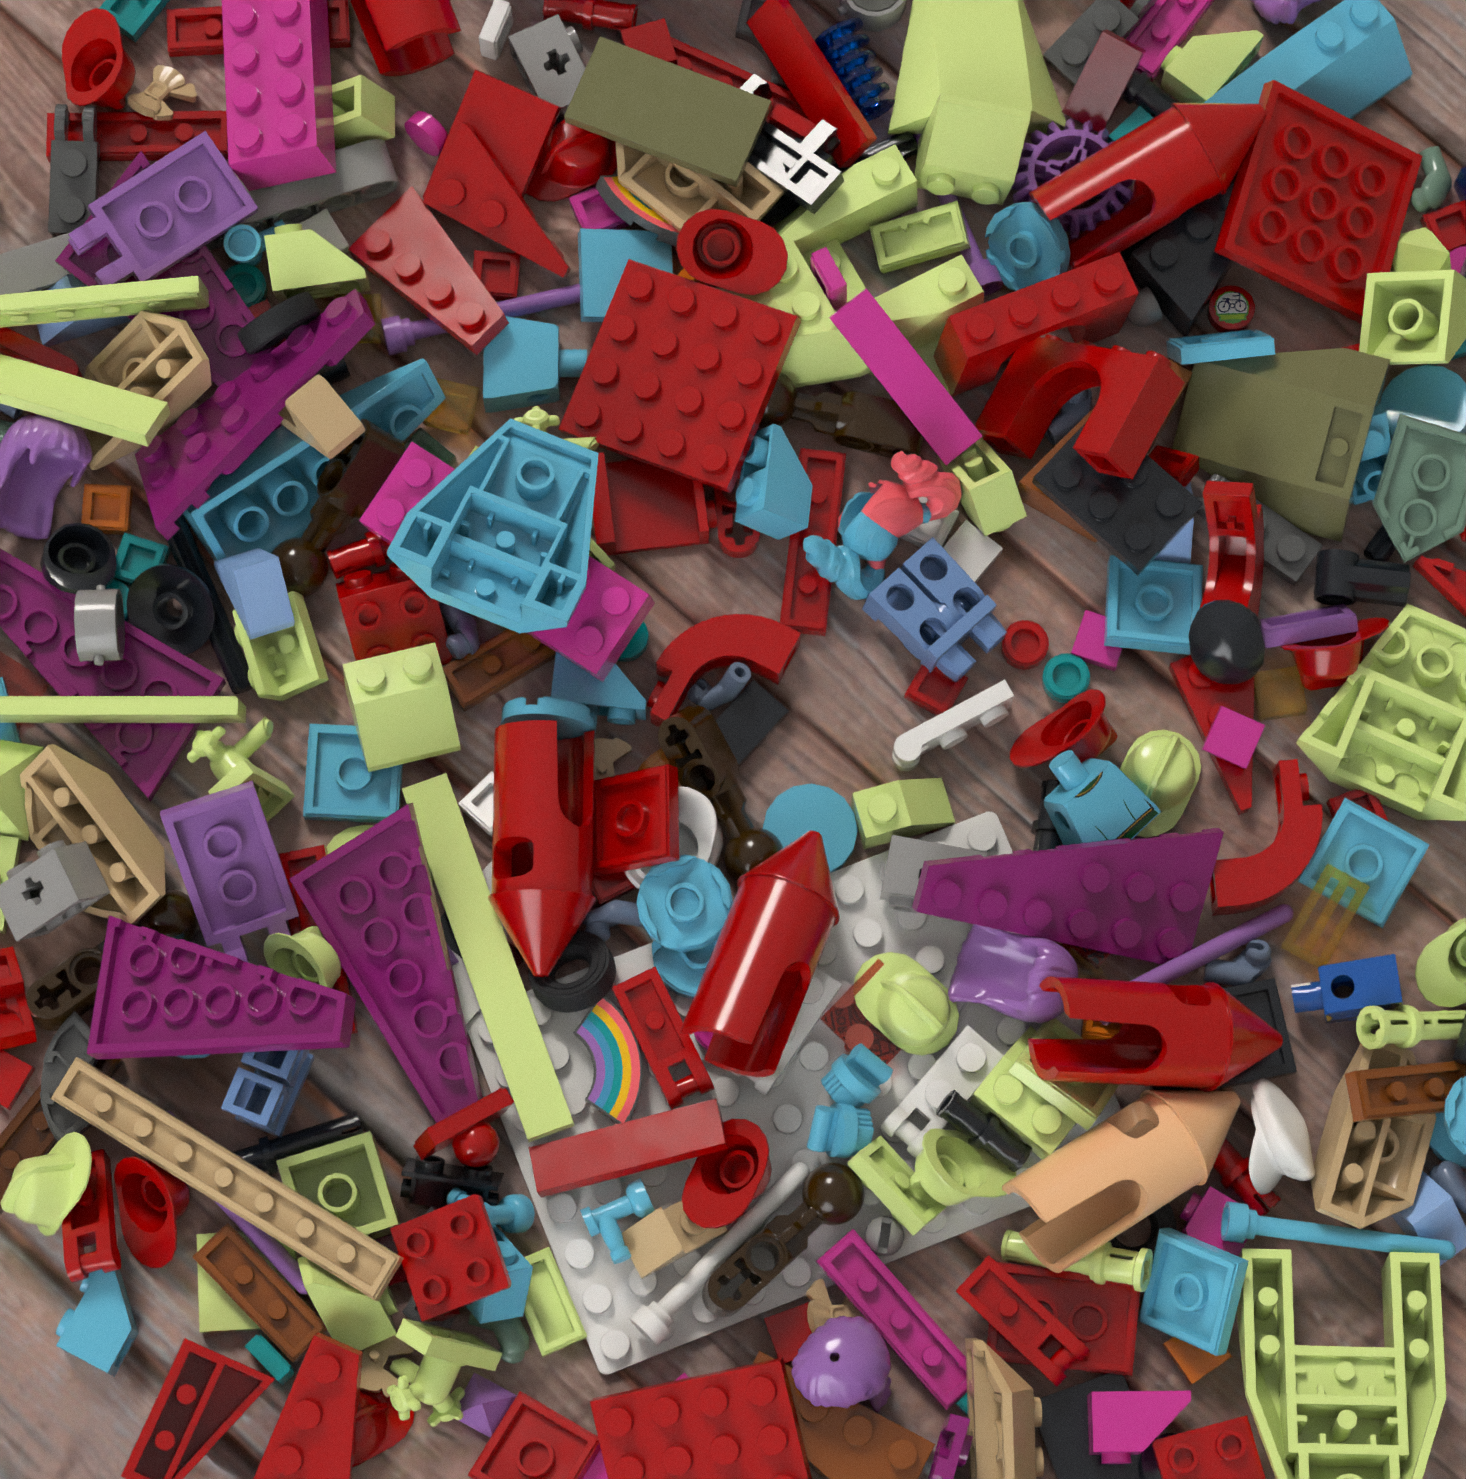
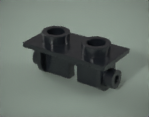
[400,1155,504,1208]

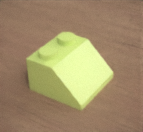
[915,93,1031,205]
[264,224,371,303]
[1359,270,1466,365]
[342,642,461,772]
[970,1026,1077,1159]

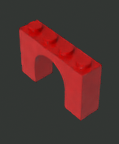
[933,252,1139,397]
[974,334,1185,479]

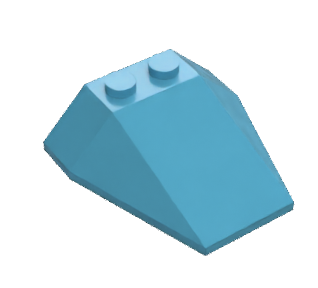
[387,418,599,633]

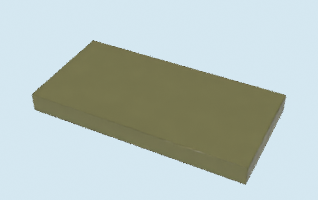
[564,36,772,187]

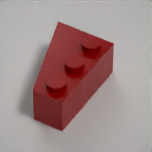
[120,1338,275,1479]

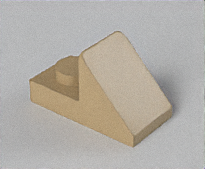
[278,374,366,460]
[622,1200,728,1279]

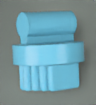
[821,1043,893,1108]
[807,1102,874,1158]

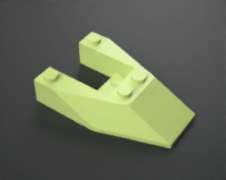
[711,145,984,388]
[1236,1248,1446,1479]

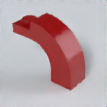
[1200,481,1264,617]
[647,614,801,727]
[1209,759,1323,916]

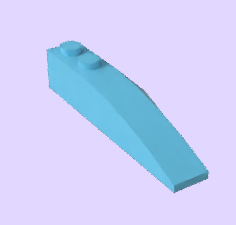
[1204,0,1413,119]
[183,358,446,561]

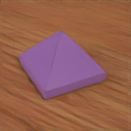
[458,1372,517,1438]

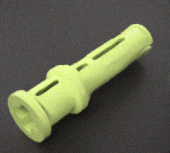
[1356,1005,1466,1050]
[1001,1229,1153,1292]

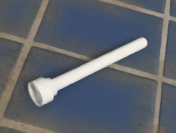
[629,1162,810,1346]

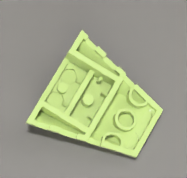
[887,0,1066,134]
[1296,603,1466,821]

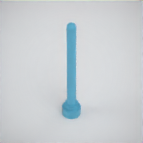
[1221,1201,1456,1260]

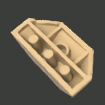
[616,142,784,232]
[81,310,212,470]
[20,744,166,924]
[1310,1044,1437,1229]
[965,1338,1044,1479]

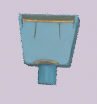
[1044,750,1161,845]

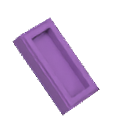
[1259,604,1358,648]

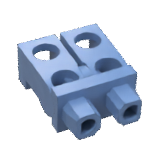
[862,537,1007,682]
[221,1049,315,1138]

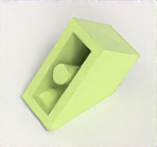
[1160,30,1264,103]
[332,75,395,149]
[937,437,1027,536]
[851,778,955,849]
[297,1256,399,1350]

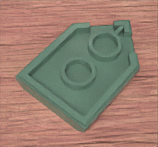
[1372,414,1466,563]

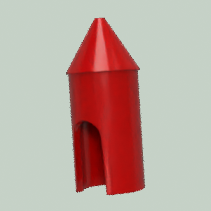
[350,0,461,76]
[1029,103,1267,269]
[488,720,596,977]
[680,830,840,1077]
[1028,976,1283,1092]

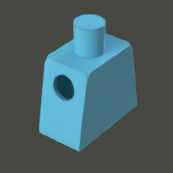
[483,316,587,413]

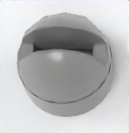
[1127,286,1163,327]
[865,1216,904,1257]

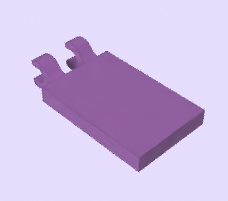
[68,131,258,285]
[160,780,299,963]

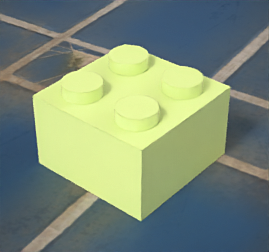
[276,1131,401,1239]

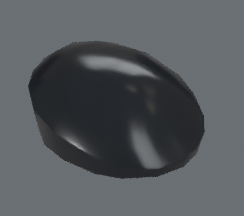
[40,523,117,594]
[1188,600,1265,684]

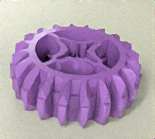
[1011,118,1134,240]

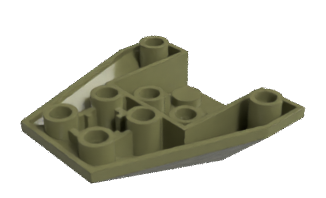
[1172,348,1391,542]

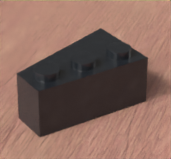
[1127,171,1238,337]

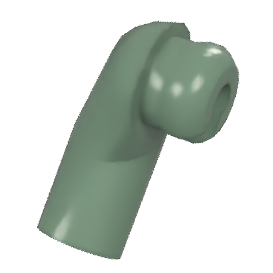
[1411,146,1452,212]
[468,1313,529,1364]

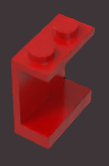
[593,452,717,556]

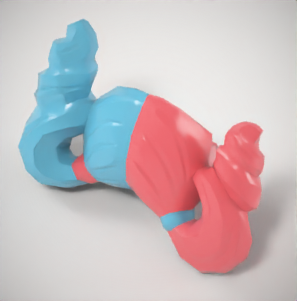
[803,451,962,600]

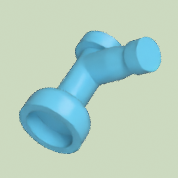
[224,219,285,266]
[580,1178,655,1264]
[447,1187,535,1233]

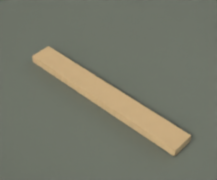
[51,1057,404,1301]

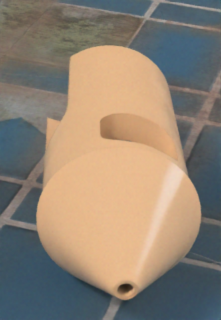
[1002,1090,1241,1273]

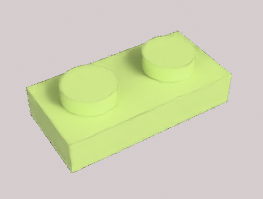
[847,1135,946,1236]

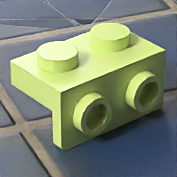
[232,591,329,701]

